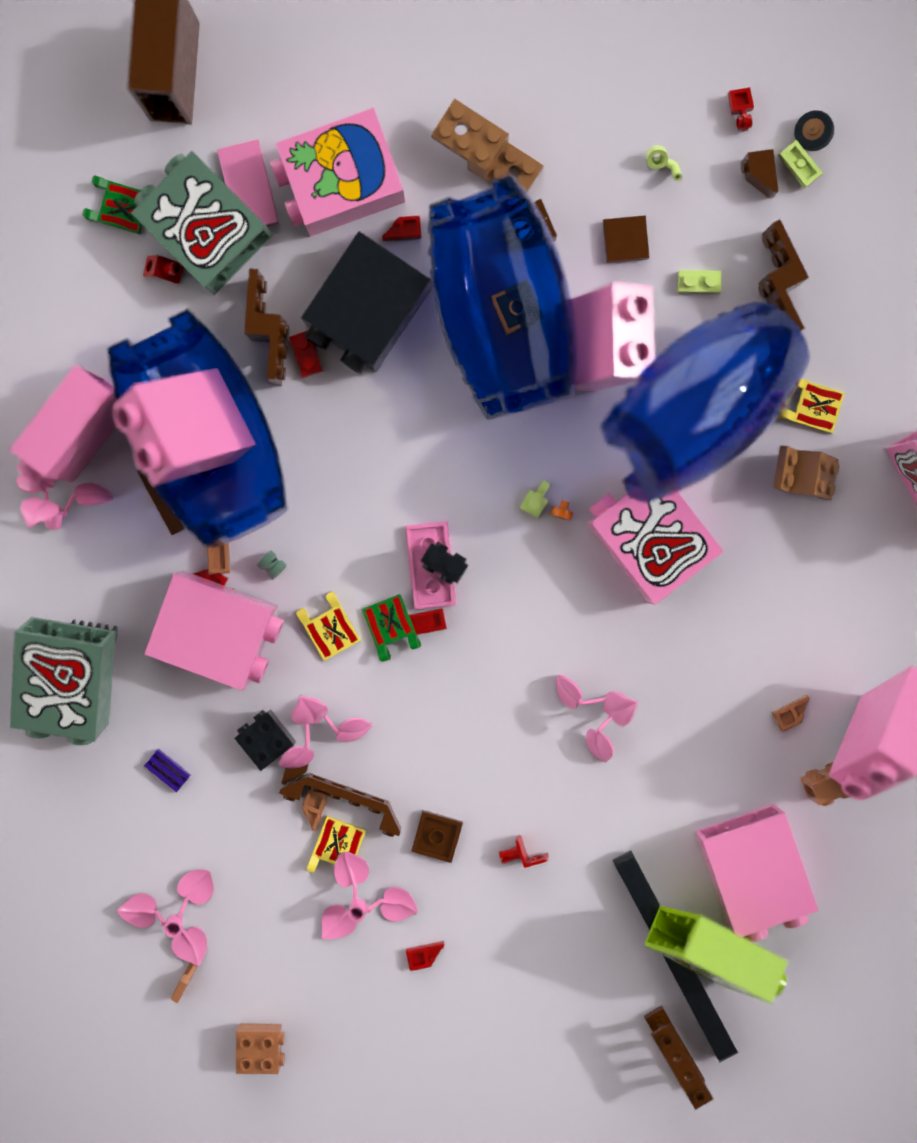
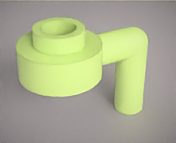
[646,145,682,181]

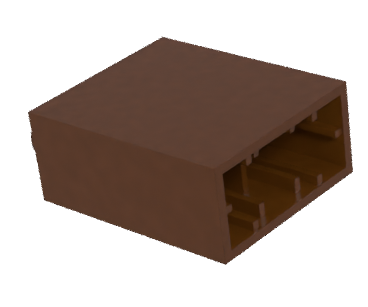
[127,0,200,124]

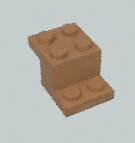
[773,445,839,501]

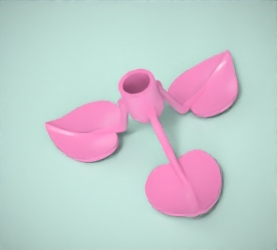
[16,474,113,530]
[556,674,637,763]
[279,695,372,768]
[321,851,418,939]
[117,869,214,966]

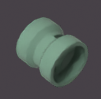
[257,550,287,580]

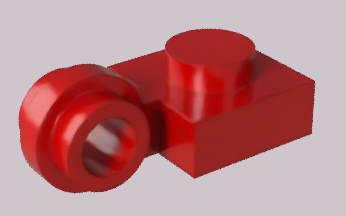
[727,87,754,131]

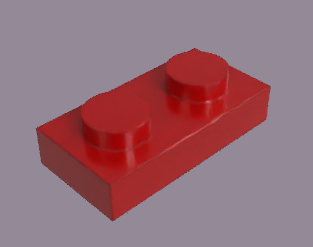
[289,330,323,378]

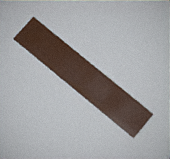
[137,470,185,535]

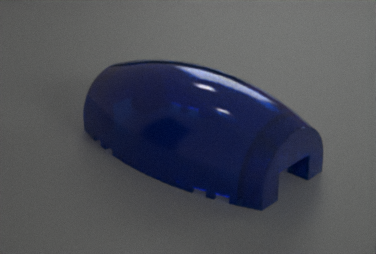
[428,174,577,420]
[600,302,809,502]
[107,309,288,548]

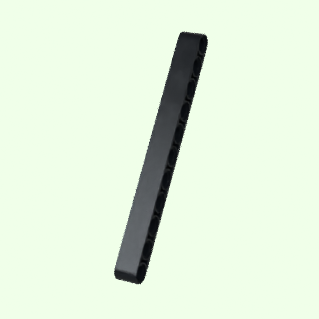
[613,850,738,1063]

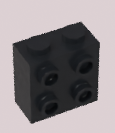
[420,541,468,585]
[234,709,297,771]

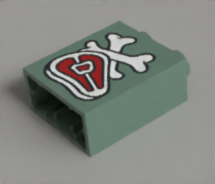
[131,151,273,295]
[10,617,116,745]

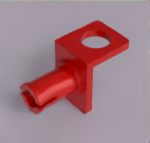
[143,255,184,284]
[499,835,549,868]

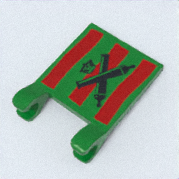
[82,175,142,235]
[362,594,421,662]

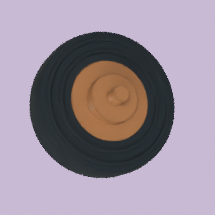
[794,110,834,151]

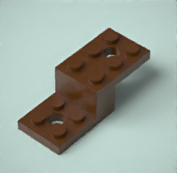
[758,219,809,340]
[244,268,290,386]

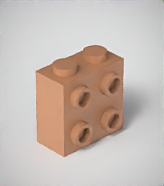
[800,762,850,806]
[236,1024,285,1074]

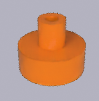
[551,500,573,521]

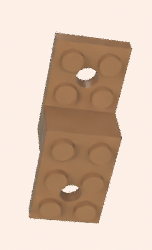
[431,98,544,203]

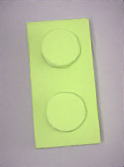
[778,140,823,189]
[677,270,721,294]

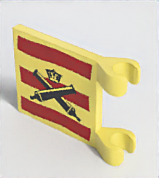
[778,376,845,434]
[296,592,361,661]
[307,816,366,873]

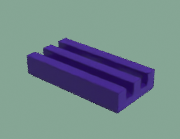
[144,749,191,792]

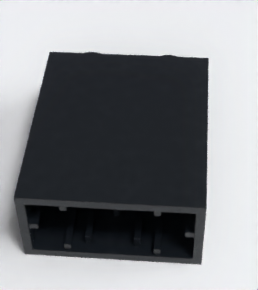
[301,231,432,375]

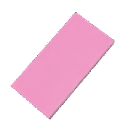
[217,139,279,227]
[405,521,456,610]

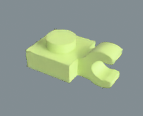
[520,480,551,518]

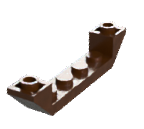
[279,773,401,837]

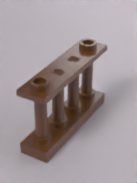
[644,1006,714,1110]

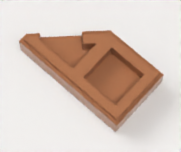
[771,695,809,732]
[302,789,329,832]
[171,963,197,1003]

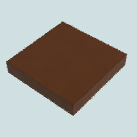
[603,215,650,263]
[411,810,463,863]

